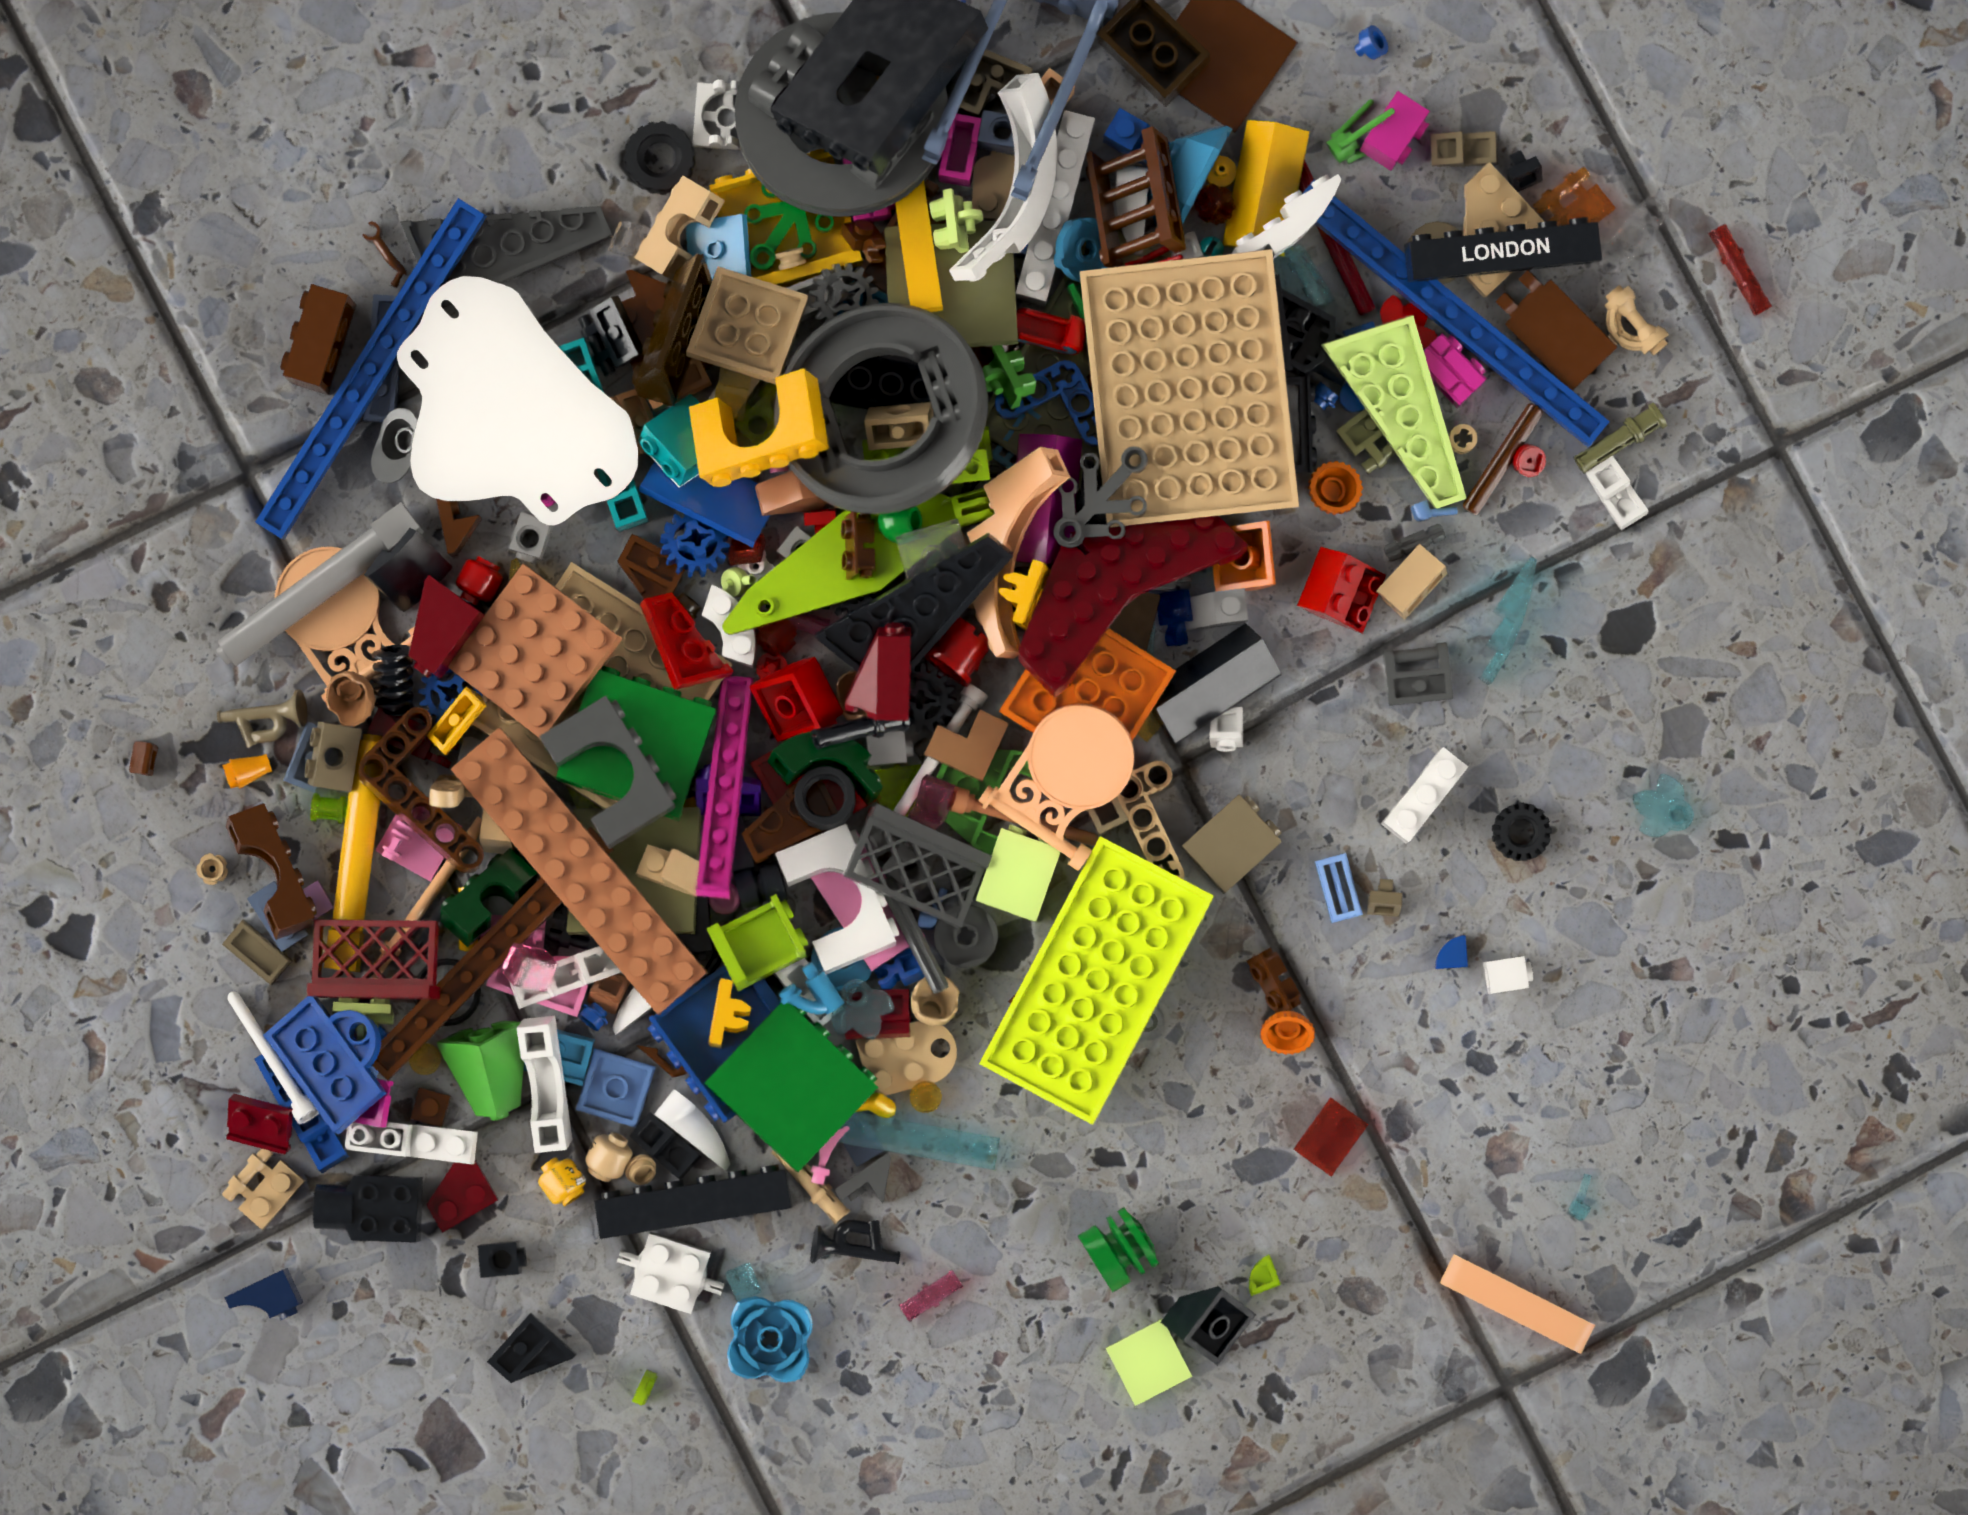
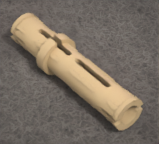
[771,1150,850,1224]

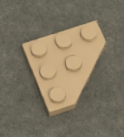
[1463,162,1545,298]

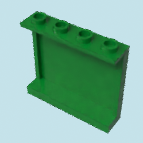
[556,666,716,822]
[704,1002,879,1173]

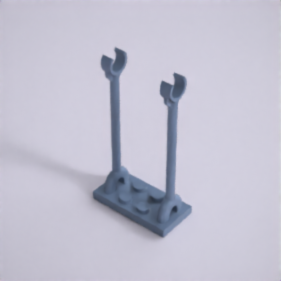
[922,0,1120,202]

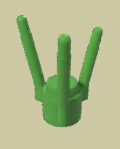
[1326,99,1395,164]

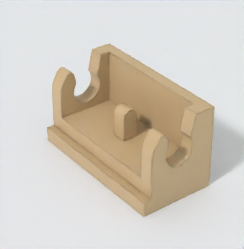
[1376,544,1448,620]

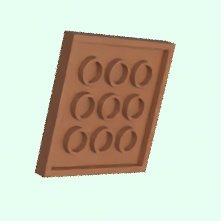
[448,564,623,738]

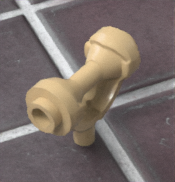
[1604,285,1669,356]

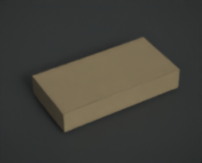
[222,920,293,985]

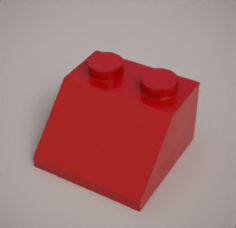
[749,656,843,742]

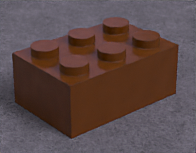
[280,284,357,395]

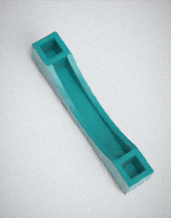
[558,338,649,532]

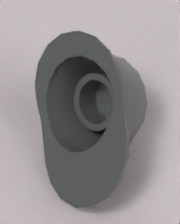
[371,408,418,483]

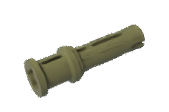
[1573,402,1667,474]

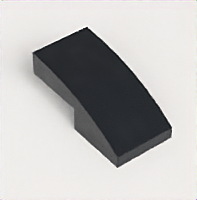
[629,1112,702,1180]

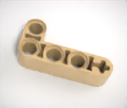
[1117,761,1185,880]

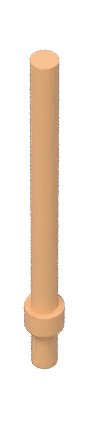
[371,816,482,978]

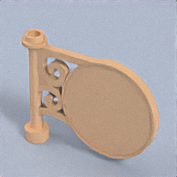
[275,547,415,705]
[978,704,1134,871]

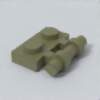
[1335,409,1396,474]

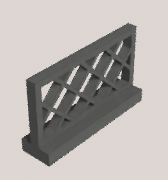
[843,804,992,928]

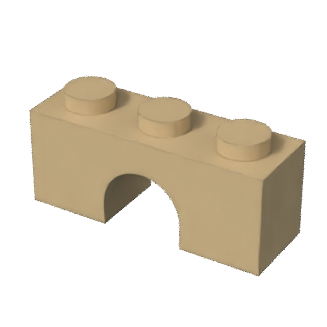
[634,175,725,280]

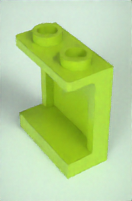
[706,894,809,992]

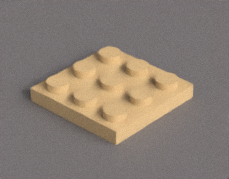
[686,267,809,385]

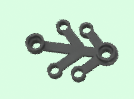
[1054,446,1148,548]

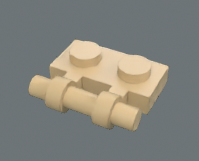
[222,1148,306,1230]

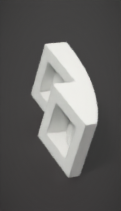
[1586,456,1648,530]

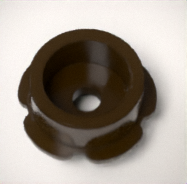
[677,592,701,619]

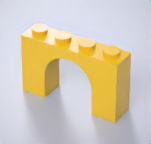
[689,368,829,487]

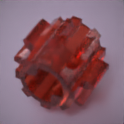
[1194,183,1236,226]
[755,619,798,657]

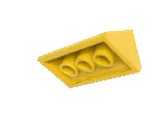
[1223,120,1310,257]

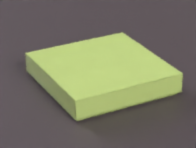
[1106,1318,1192,1406]

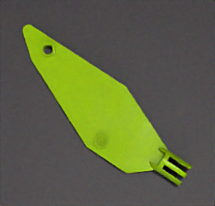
[722,488,995,635]

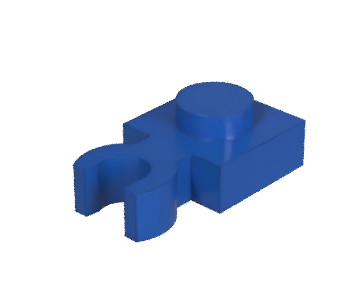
[874,948,925,990]

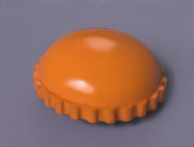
[1307,461,1363,515]
[1260,1011,1315,1055]

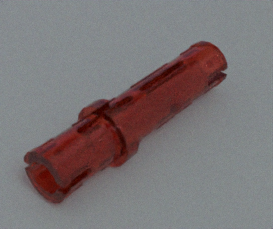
[1708,223,1772,317]

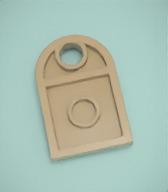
[855,1021,957,1096]

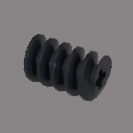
[372,644,414,716]

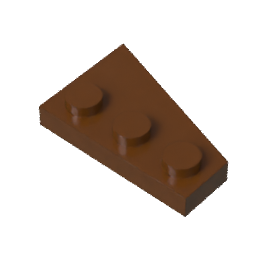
[742,780,838,864]

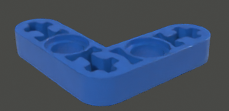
[995,360,1098,447]

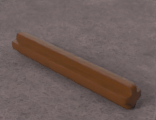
[1463,403,1543,515]

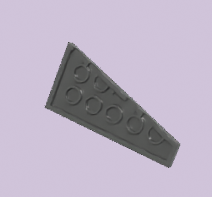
[400,206,613,308]

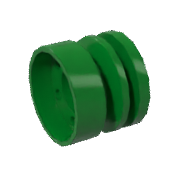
[1078,1207,1159,1293]

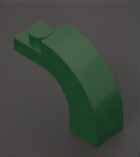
[767,731,883,805]

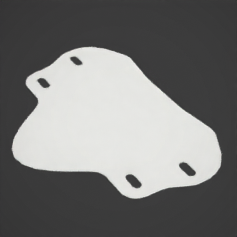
[397,276,638,526]

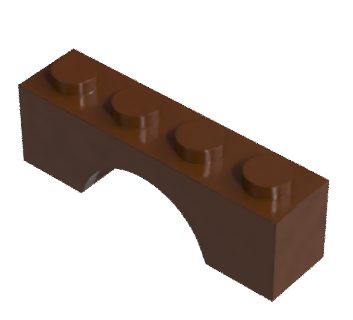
[226,803,317,940]

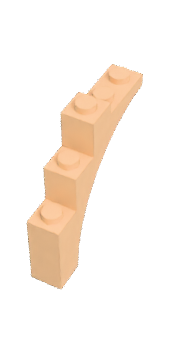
[967,447,1070,659]

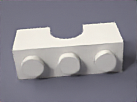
[1381,747,1468,844]

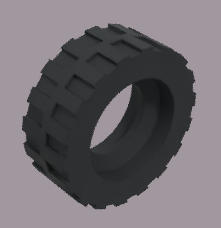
[624,121,696,195]

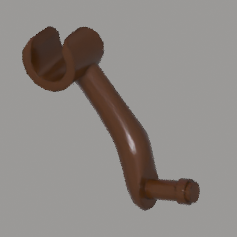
[362,221,407,288]

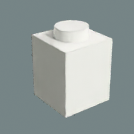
[1483,956,1533,994]

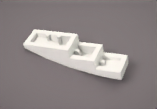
[508,946,622,1009]

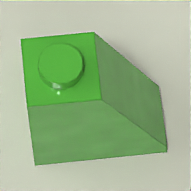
[437,1021,524,1120]

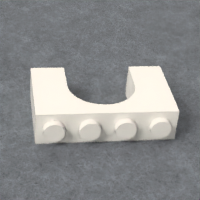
[775,824,900,975]

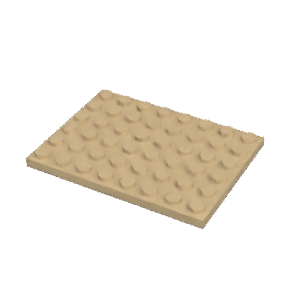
[1080,249,1299,527]

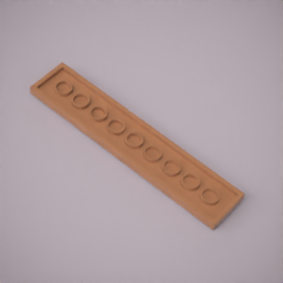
[451,727,708,1015]

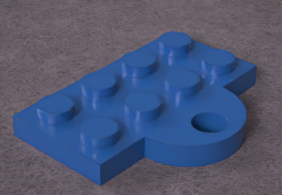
[264,996,387,1134]

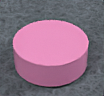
[708,884,741,915]

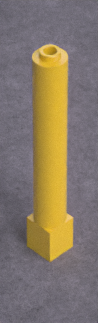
[324,734,388,972]

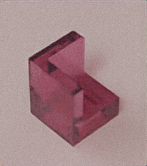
[501,943,558,992]

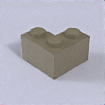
[957,49,1033,118]

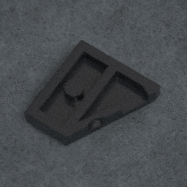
[487,1313,577,1383]

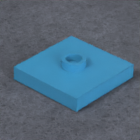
[686,214,751,281]

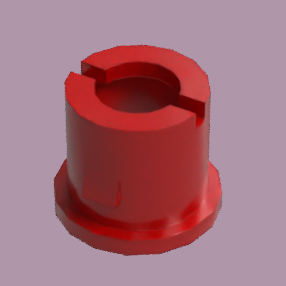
[924,618,990,687]

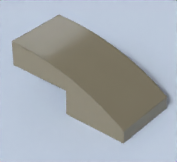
[1430,131,1498,167]

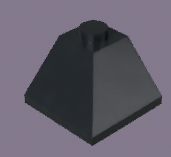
[1160,1286,1256,1366]

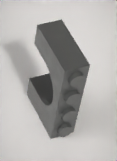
[539,696,677,849]

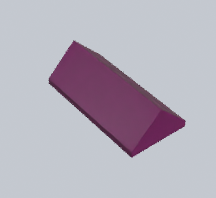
[1016,433,1082,565]

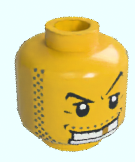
[538,1157,586,1207]

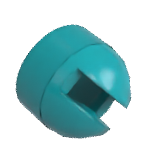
[1200,236,1224,257]

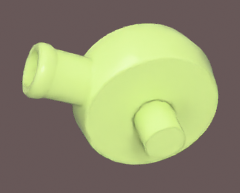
[721,567,756,597]

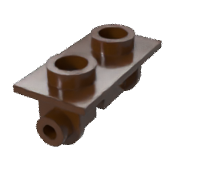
[841,512,876,580]
[1246,947,1302,1013]

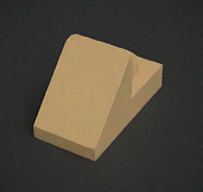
[636,844,699,897]

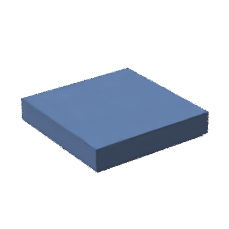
[576,1048,656,1128]

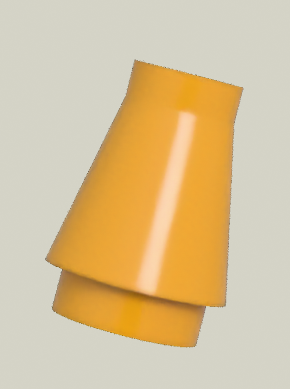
[222,754,272,789]

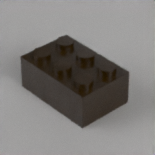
[1097,0,1210,107]

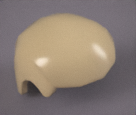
[911,977,960,1026]

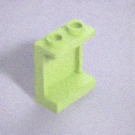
[976,825,1061,922]

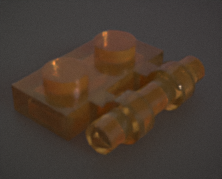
[1533,166,1616,226]

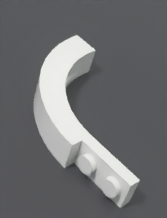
[949,73,1057,282]

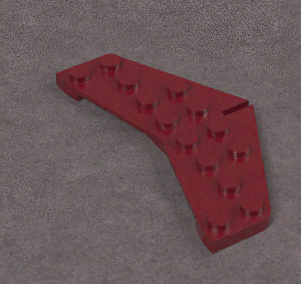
[1018,516,1248,698]

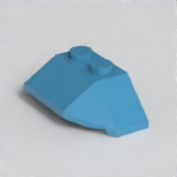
[1147,126,1232,227]

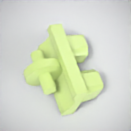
[929,188,984,253]
[332,998,394,1041]

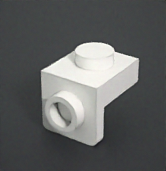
[1209,707,1243,752]

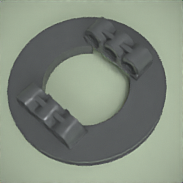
[735,12,948,217]
[774,303,988,514]

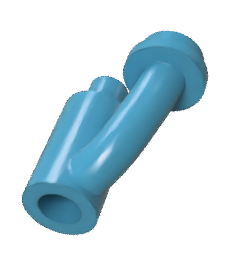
[778,962,844,1015]

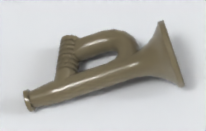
[217,689,308,748]

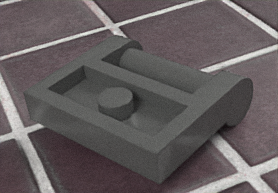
[1383,642,1453,706]

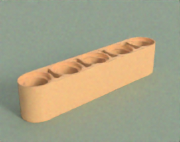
[1440,1254,1595,1354]

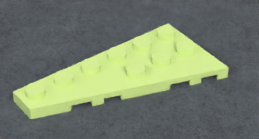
[1321,315,1467,508]

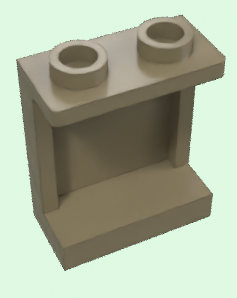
[1181,794,1282,894]

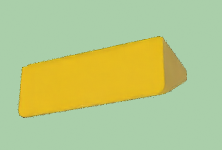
[426,687,486,755]

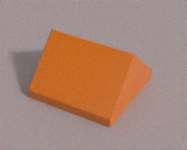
[1213,521,1276,592]

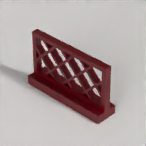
[307,919,440,1000]

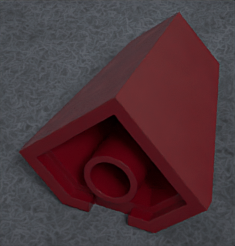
[408,575,485,678]
[845,623,911,721]

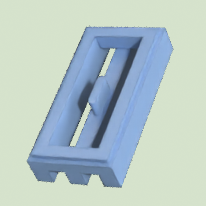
[1315,853,1363,923]

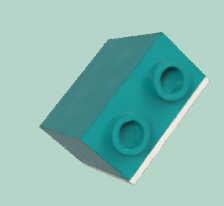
[637,394,700,488]

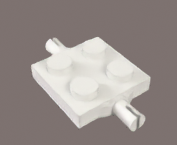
[617,1232,725,1314]

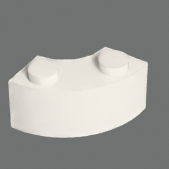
[702,585,757,668]

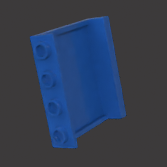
[647,965,781,1124]

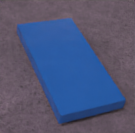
[639,461,771,548]

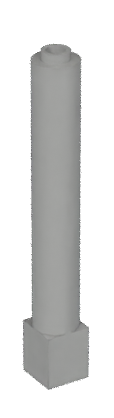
[216,502,424,666]

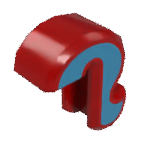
[1017,308,1086,355]

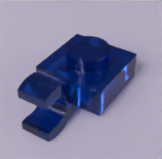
[1157,589,1193,647]

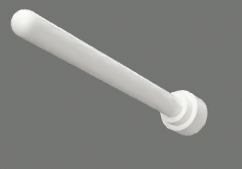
[893,684,988,816]
[228,991,319,1124]

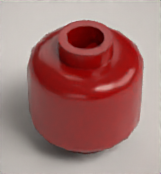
[455,556,503,605]

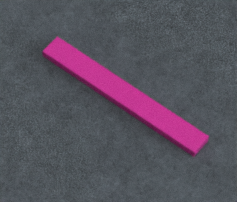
[696,676,754,898]

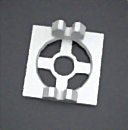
[692,79,741,150]

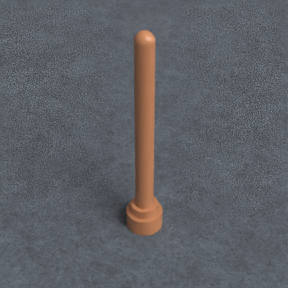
[949,786,1099,846]

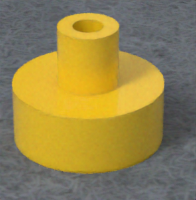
[1206,156,1237,189]

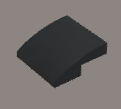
[364,528,452,612]

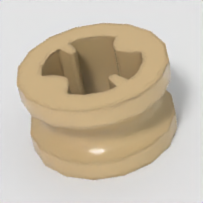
[775,247,807,270]
[1448,424,1478,454]

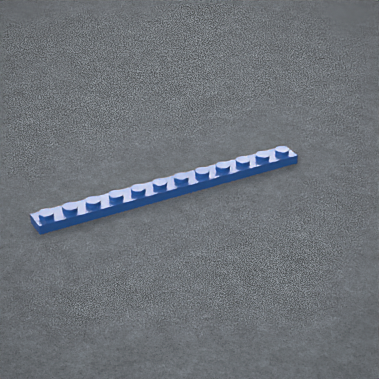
[1302,180,1610,447]
[255,198,487,540]

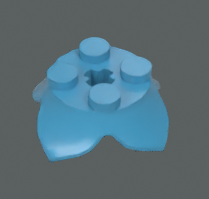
[727,1296,813,1382]

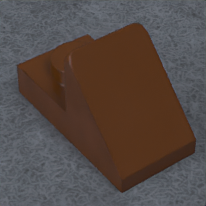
[436,499,482,557]

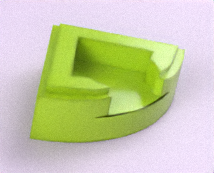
[1248,1254,1281,1296]
[632,1370,658,1406]

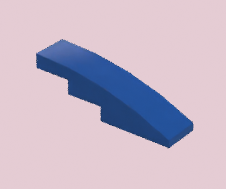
[254,1054,350,1173]

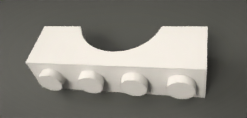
[517,1015,573,1153]

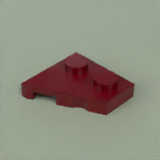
[426,1159,499,1233]

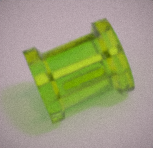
[310,793,347,824]

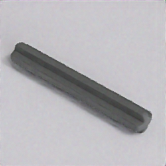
[879,876,948,994]

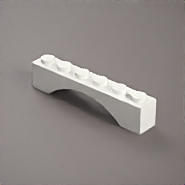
[1016,110,1095,307]

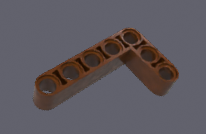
[358,707,484,874]

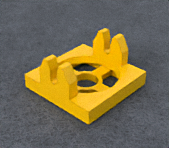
[998,559,1051,630]
[709,979,751,1049]

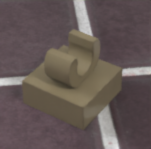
[1367,879,1403,917]

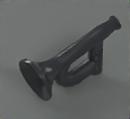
[810,1220,900,1264]

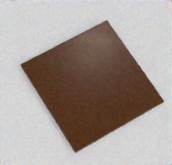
[1176,0,1298,133]

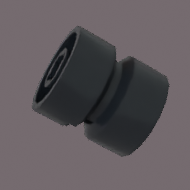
[734,861,788,912]

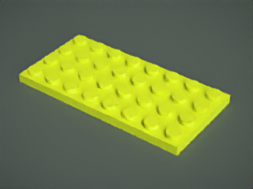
[979,836,1214,1125]

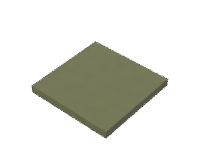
[884,221,1018,347]
[567,807,701,935]

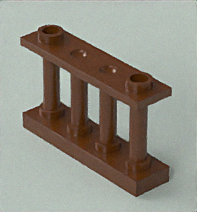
[1085,126,1186,268]

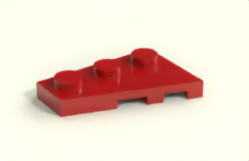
[640,592,734,690]

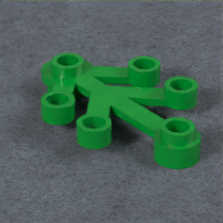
[744,184,834,271]

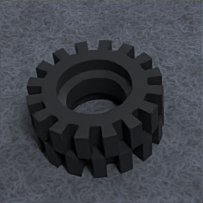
[1491,803,1552,861]

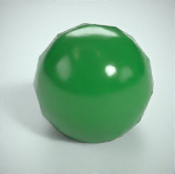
[878,506,922,544]

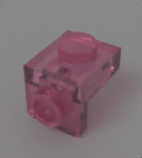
[908,774,956,830]

